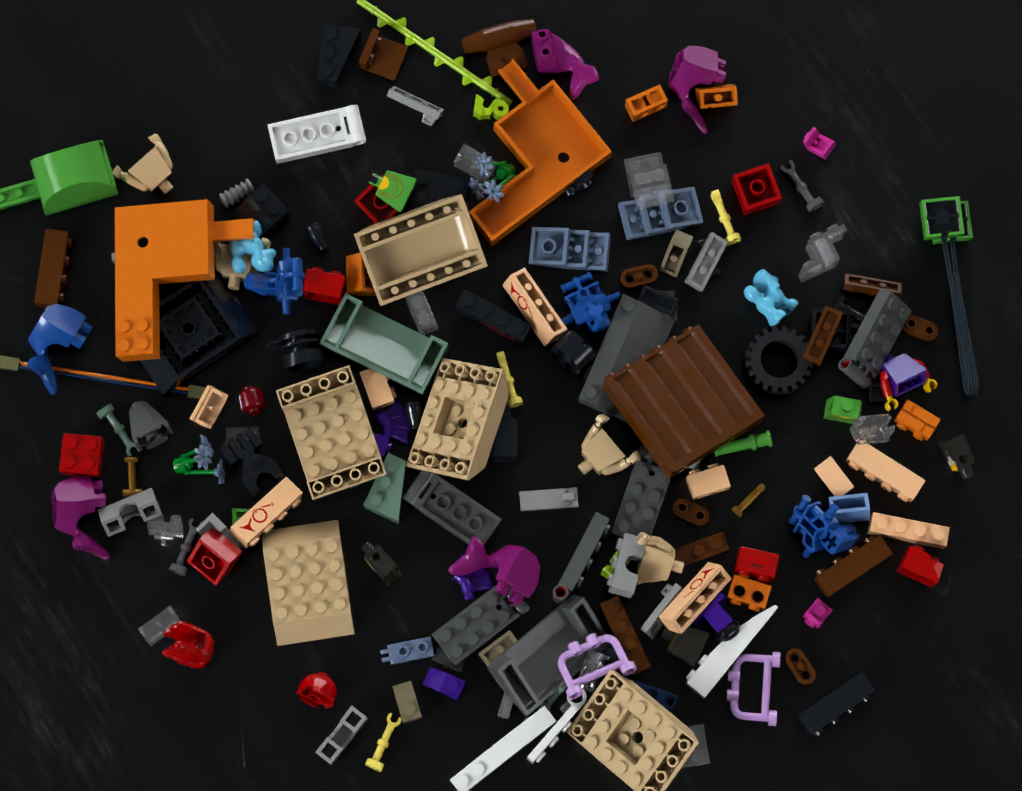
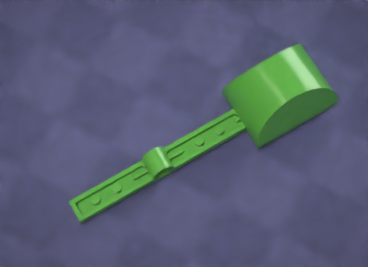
[0,140,119,216]

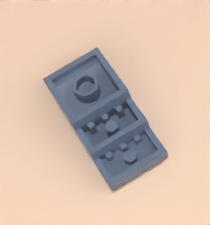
[618,187,703,240]
[529,227,611,272]

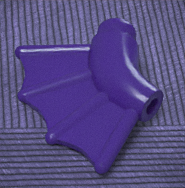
[372,400,411,445]
[453,554,494,600]

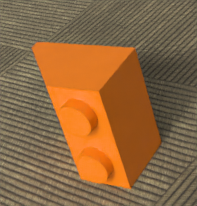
[346,253,376,296]

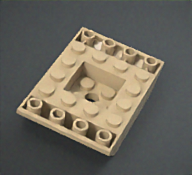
[406,358,509,481]
[567,670,700,791]

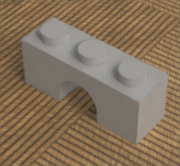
[98,488,162,537]
[607,533,646,598]
[315,706,368,765]

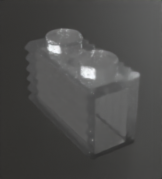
[406,290,438,335]

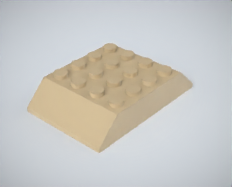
[354,194,488,306]
[262,520,355,646]

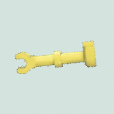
[710,189,741,246]
[496,351,523,408]
[365,713,402,772]

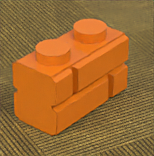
[695,84,738,109]
[894,399,941,441]

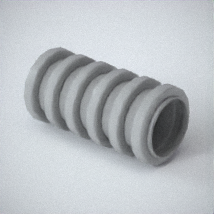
[219,179,255,209]

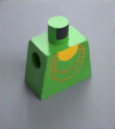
[369,170,417,213]
[823,396,863,425]

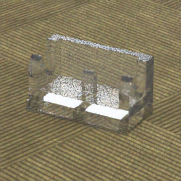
[453,144,496,183]
[849,414,895,445]
[138,606,181,646]
[579,649,610,692]

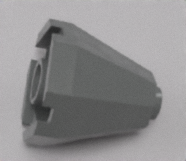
[129,401,173,450]

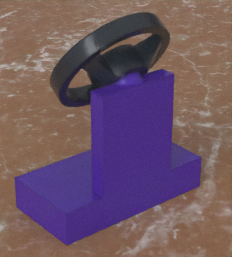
[693,591,740,642]

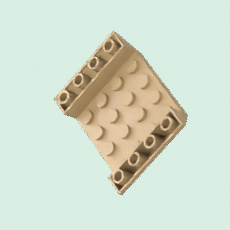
[276,365,387,500]

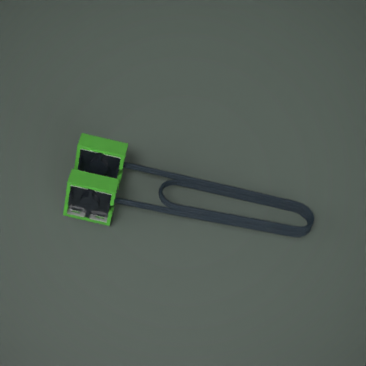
[919,196,979,396]

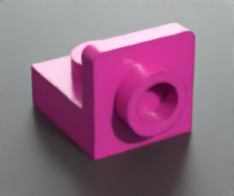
[803,598,833,629]

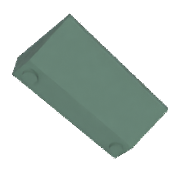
[319,293,449,395]

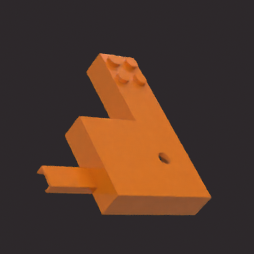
[469,59,612,247]
[115,199,255,362]

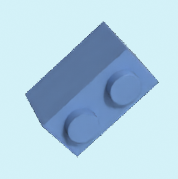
[829,493,870,524]

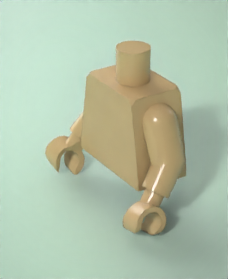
[112,134,173,194]
[214,237,271,290]
[578,414,641,475]
[635,532,684,585]

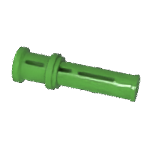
[714,430,773,457]

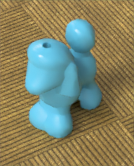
[228,220,277,274]
[744,269,799,327]

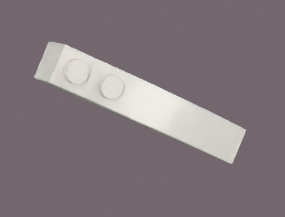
[686,605,778,699]
[450,706,556,791]

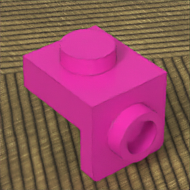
[803,127,836,159]

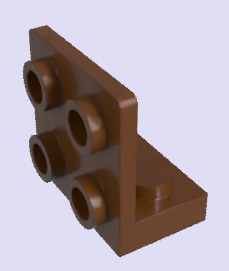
[359,28,408,81]

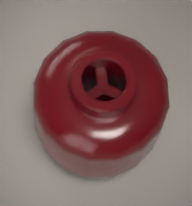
[239,386,266,416]

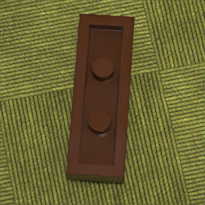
[843,273,902,299]
[802,305,843,366]
[674,531,729,567]

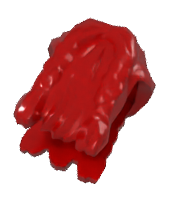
[162,621,215,668]

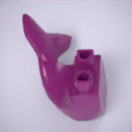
[531,29,599,100]
[668,46,726,134]
[52,476,111,561]
[448,536,540,605]

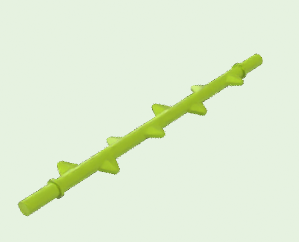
[356,0,513,107]

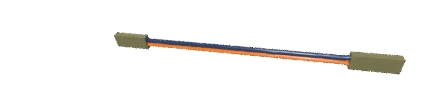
[0,355,223,399]

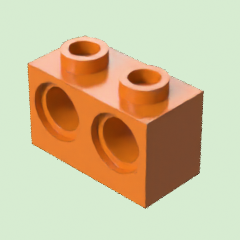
[625,84,668,122]
[726,575,772,612]

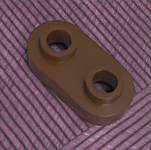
[620,264,658,289]
[902,315,938,342]
[672,498,709,527]
[785,648,816,685]

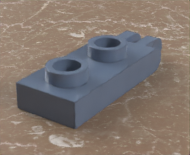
[380,636,435,665]

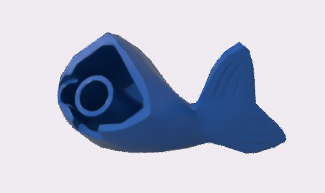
[27,304,93,395]

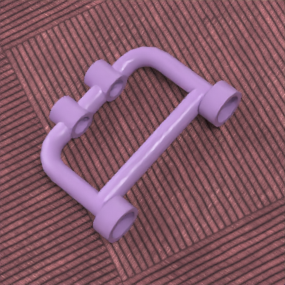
[558,633,637,700]
[726,652,781,726]

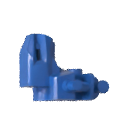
[244,248,305,315]
[560,272,622,335]
[789,495,860,558]

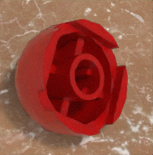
[296,672,337,709]

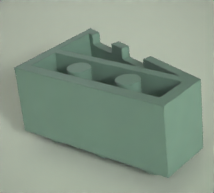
[363,453,406,524]

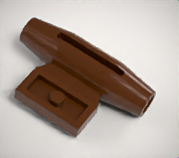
[461,19,537,78]

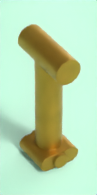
[122,457,143,497]
[732,484,765,517]

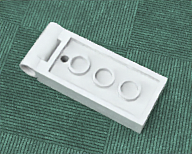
[267,105,366,164]

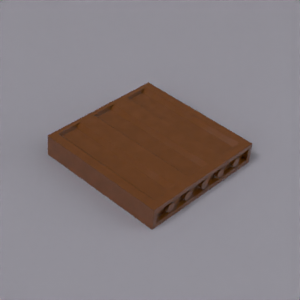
[602,324,765,479]

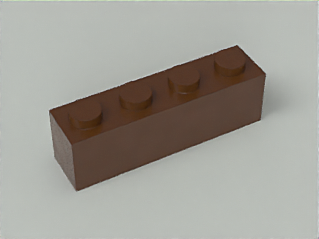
[34,229,73,308]
[814,535,893,598]
[599,596,651,677]

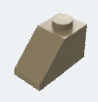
[659,229,693,278]
[392,681,422,724]

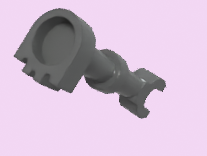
[780,160,824,213]
[169,518,202,576]

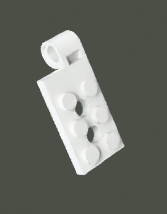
[527,688,587,764]

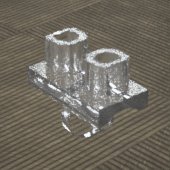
[147,515,184,546]

